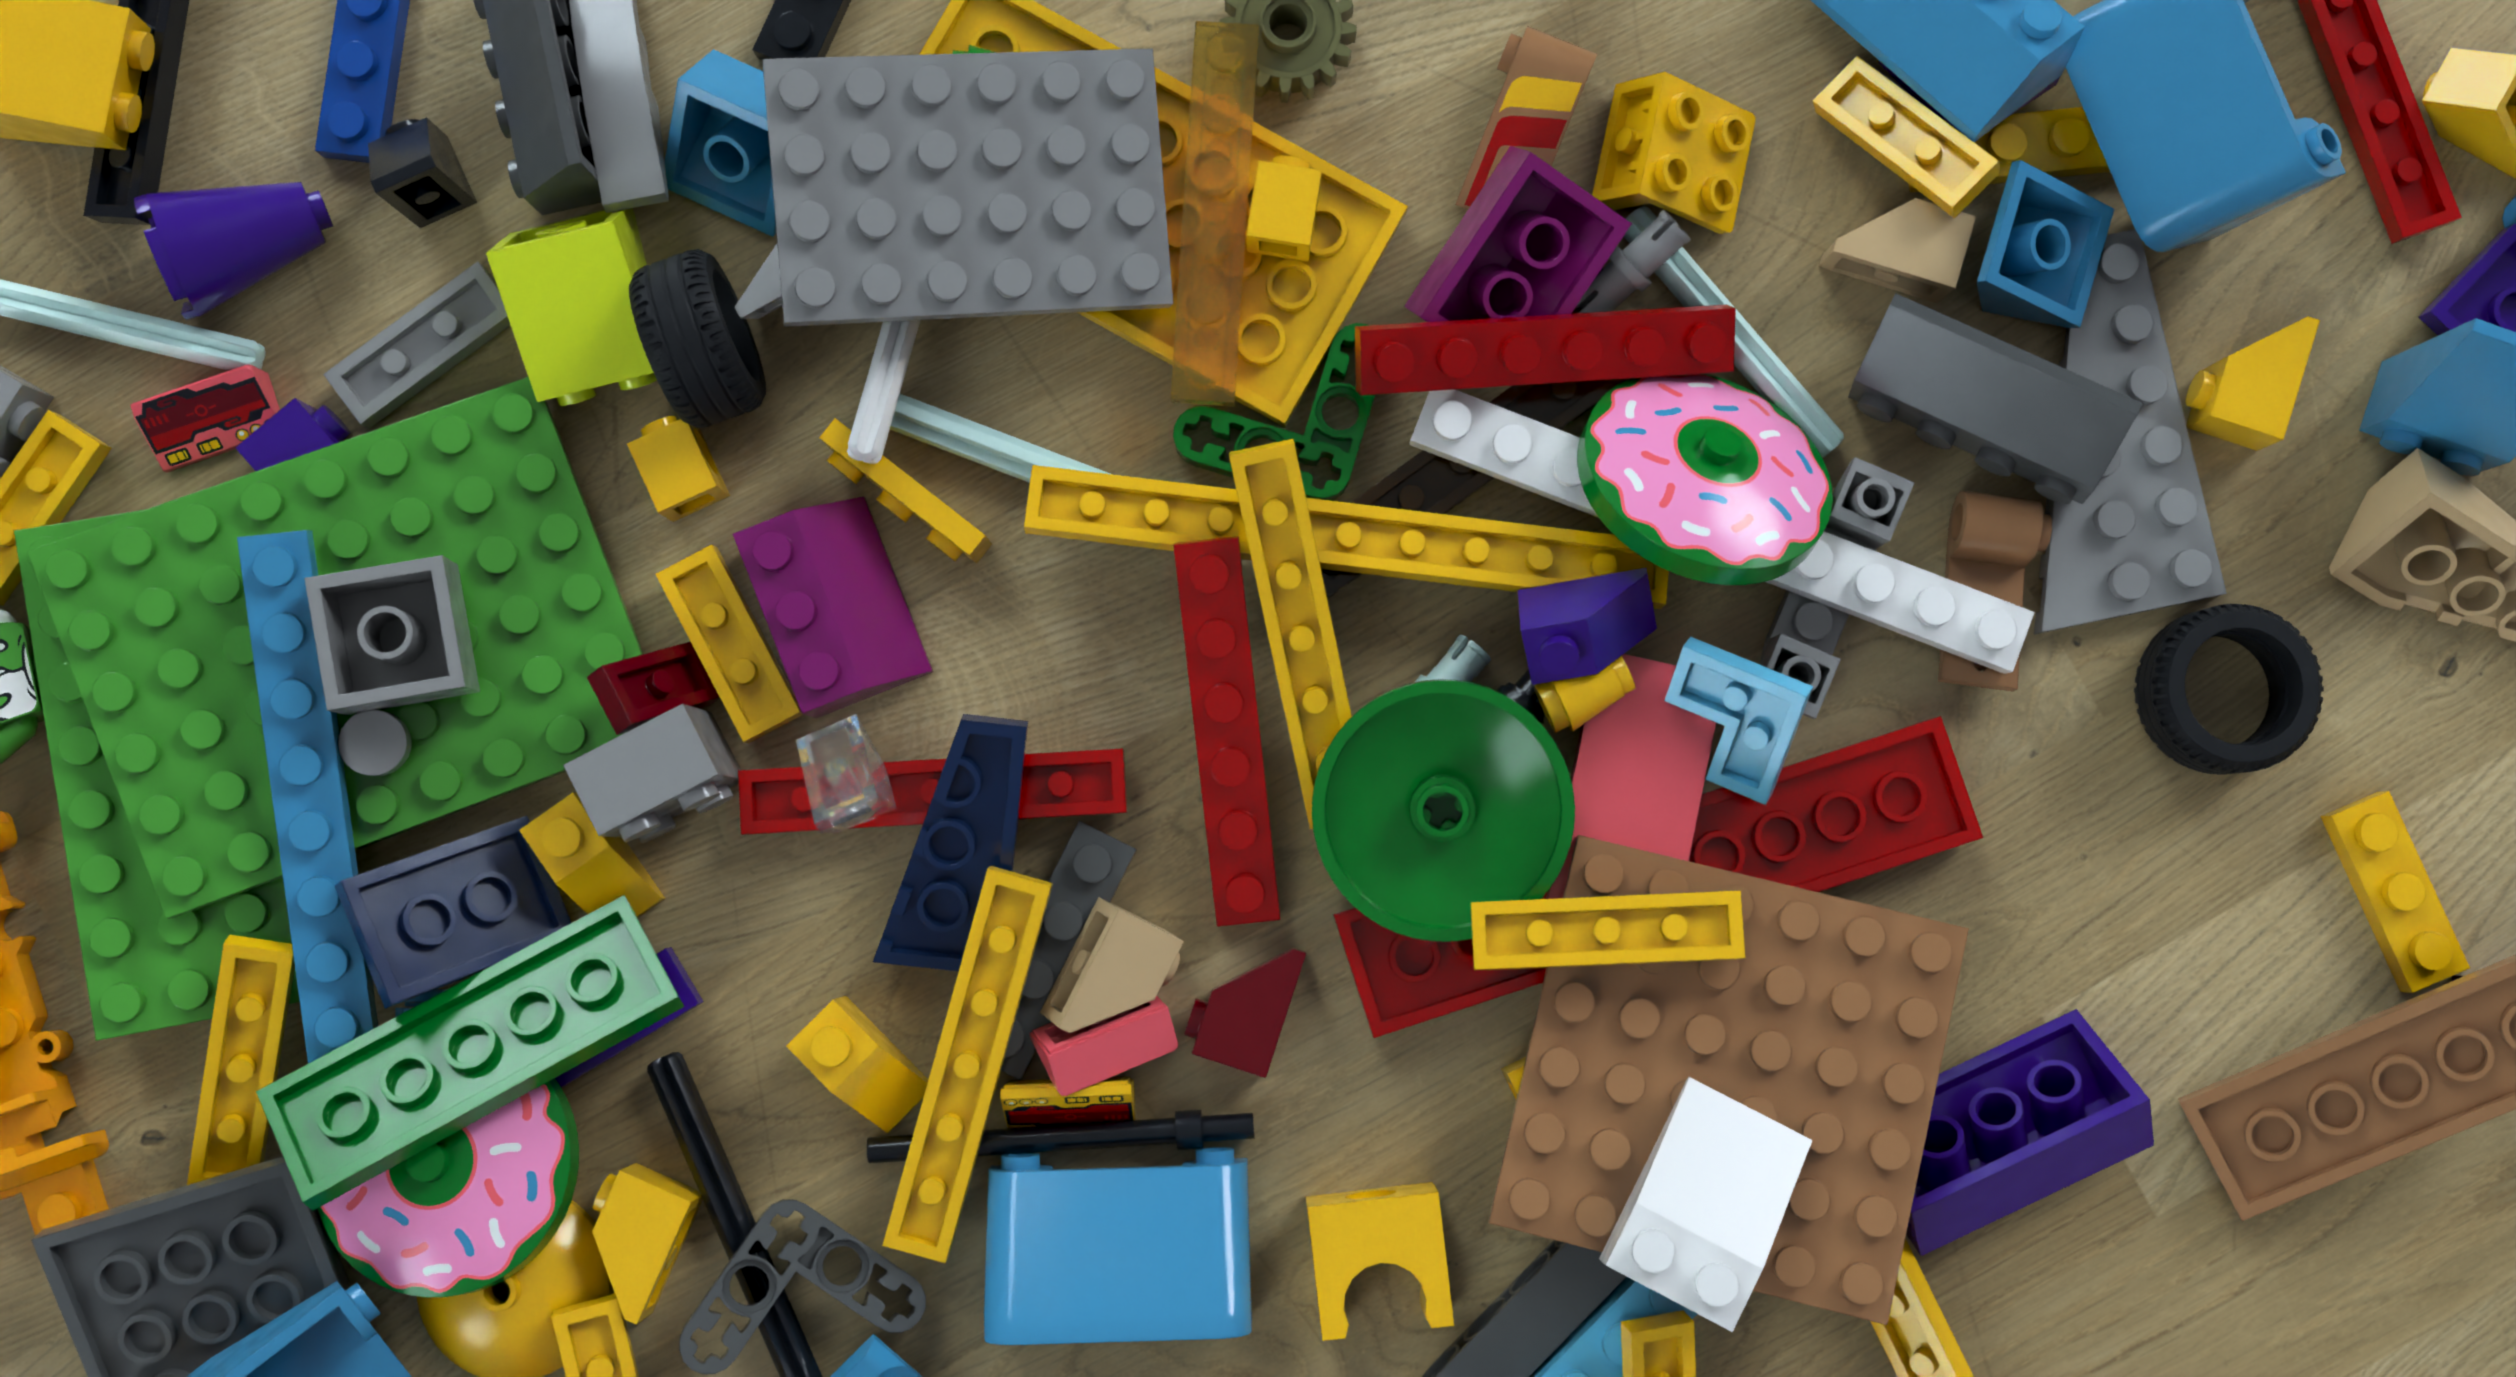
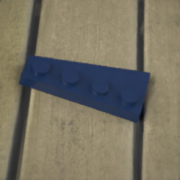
[873,714,1028,971]

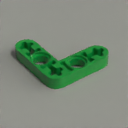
[1173,323,1376,501]

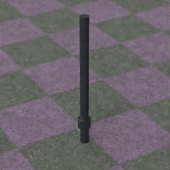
[867,1109,1255,1163]

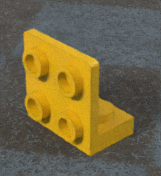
[1592,71,1756,234]

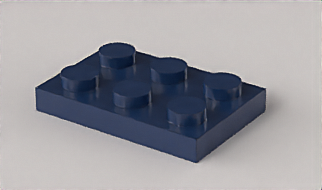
[335,816,572,1009]

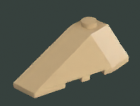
[2329,448,2516,642]

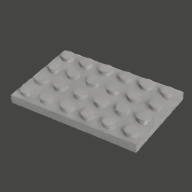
[763,48,1173,327]

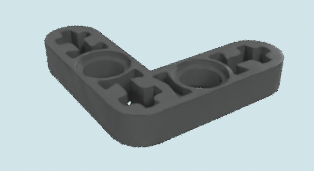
[679,1199,926,1374]

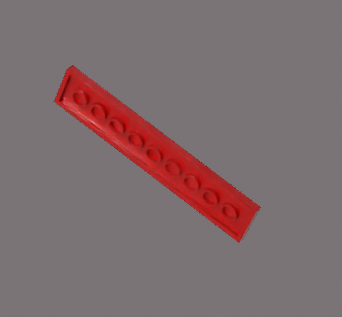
[1333,716,1983,1038]

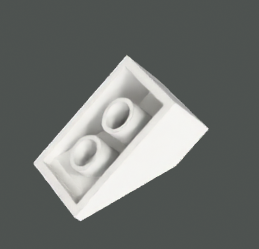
[1599,1077,1812,1332]

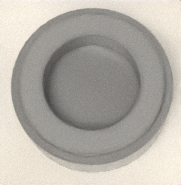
[338,710,412,776]

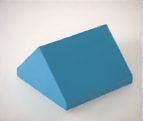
[1977,160,2114,328]

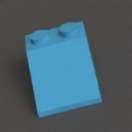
[2359,318,2516,476]

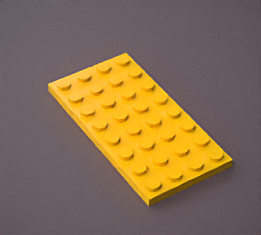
[919,0,1408,428]

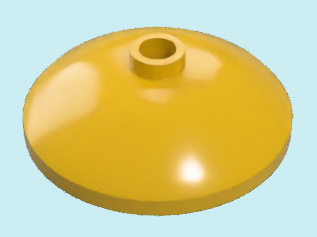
[416,1200,613,1377]

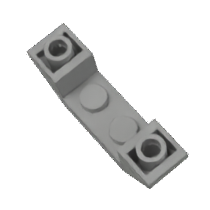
[1760,457,1915,719]

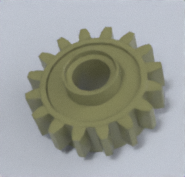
[1219,0,1357,103]

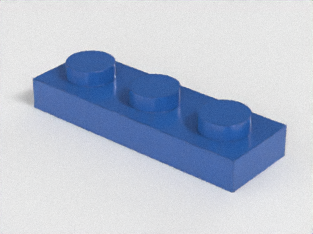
[315,0,410,163]

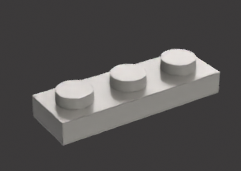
[323,261,510,429]

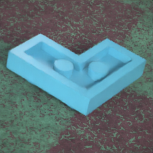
[1664,636,1813,805]

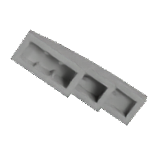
[569,0,669,213]

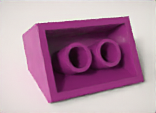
[1404,146,1632,386]
[733,496,933,719]

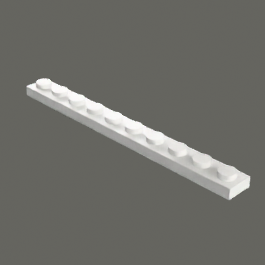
[1409,389,2035,674]

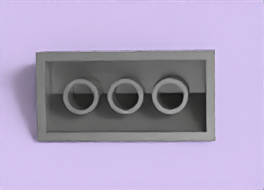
[473,0,602,215]
[1848,293,2143,504]

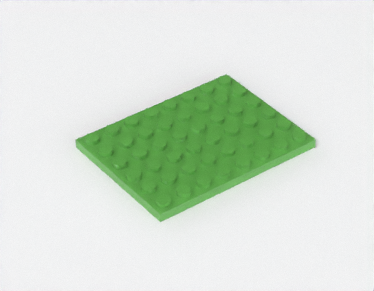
[26,377,643,919]

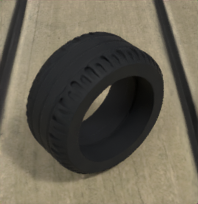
[629,249,766,428]
[2134,604,2324,775]

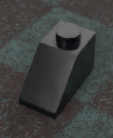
[368,117,477,228]

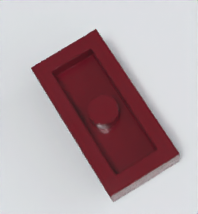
[587,642,720,735]

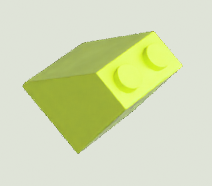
[486,208,657,406]

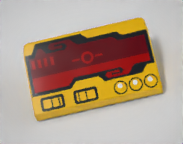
[1000,1076,1136,1128]

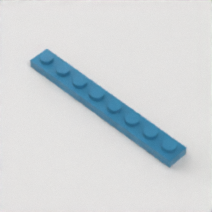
[237,530,378,1063]

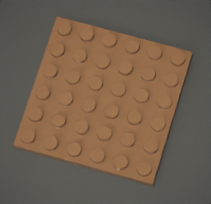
[1488,835,1969,1325]

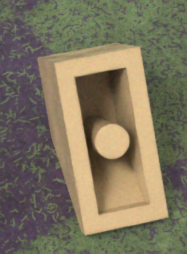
[1818,197,1976,303]
[1040,897,1184,1033]

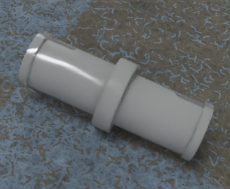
[1576,210,1691,313]

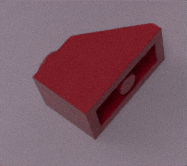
[1184,948,1306,1078]

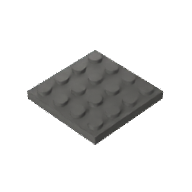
[31,1156,351,1377]

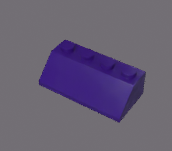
[1906,1009,2154,1256]

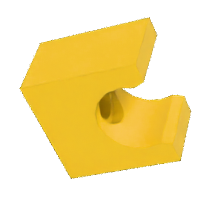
[1305,1182,1454,1341]

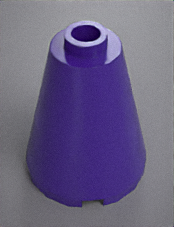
[134,182,334,320]

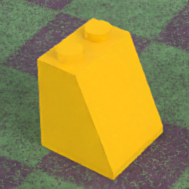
[0,0,155,150]

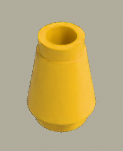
[1534,656,1636,733]

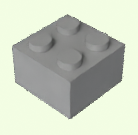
[304,555,480,715]
[563,704,741,843]

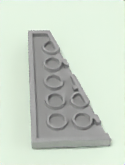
[2034,229,2227,635]

